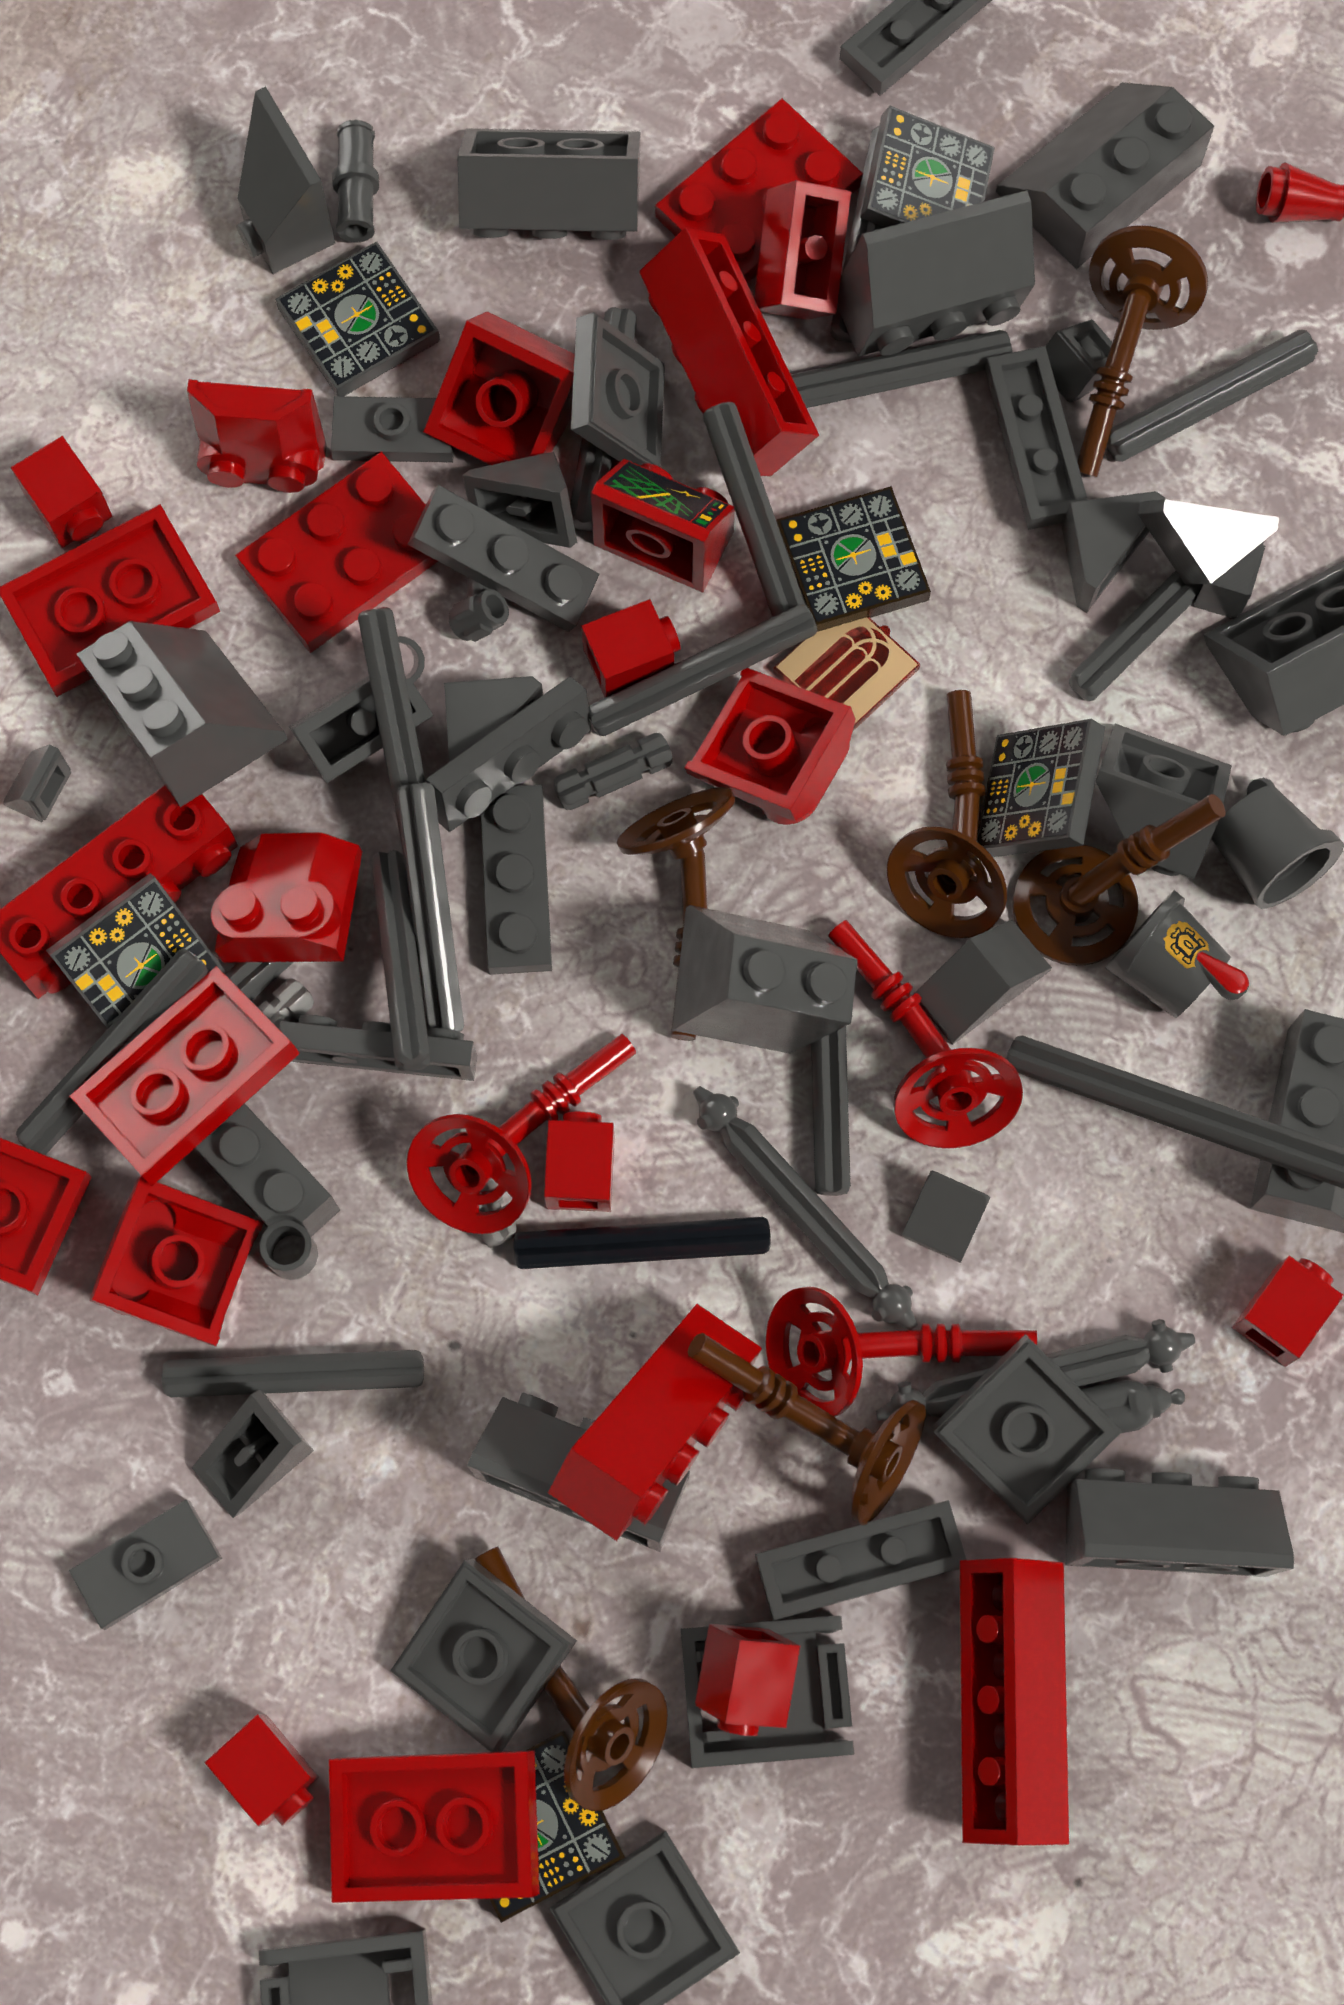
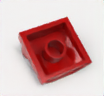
[187,379,327,493]
[684,668,856,825]
[211,832,363,963]
[89,1176,264,1346]

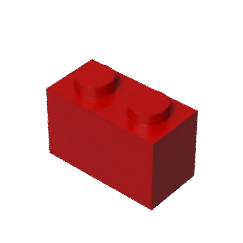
[754,180,851,320]

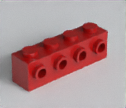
[639,227,820,477]
[0,785,238,999]
[548,1304,762,1542]
[960,1558,1069,1846]

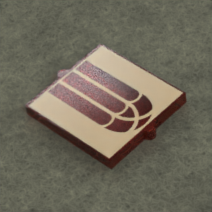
[773,617,920,731]

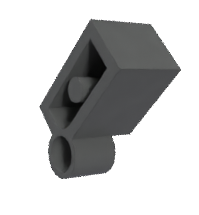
[289,636,434,783]
[195,1103,340,1280]

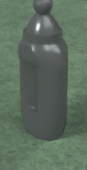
[1081,1380,1185,1433]

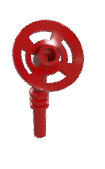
[828,920,1023,1148]
[407,1034,636,1234]
[766,1287,1037,1417]

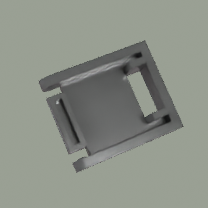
[680,1616,855,1768]
[258,1929,432,2005]

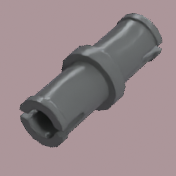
[332,120,379,242]

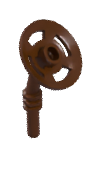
[1077,225,1208,478]
[887,690,1007,938]
[617,787,735,1041]
[1012,794,1226,966]
[688,1333,926,1525]
[475,1546,668,1811]

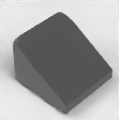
[1046,319,1112,403]
[1194,541,1266,619]
[3,745,72,823]
[901,1170,990,1263]

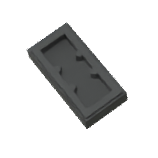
[331,396,454,463]
[69,1499,223,1630]

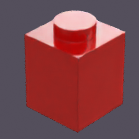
[10,435,113,548]
[581,599,681,698]
[544,1111,615,1212]
[1231,1255,1344,1367]
[695,1624,800,1736]
[204,1714,319,1826]

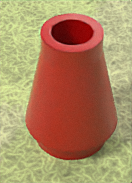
[1256,162,1344,223]

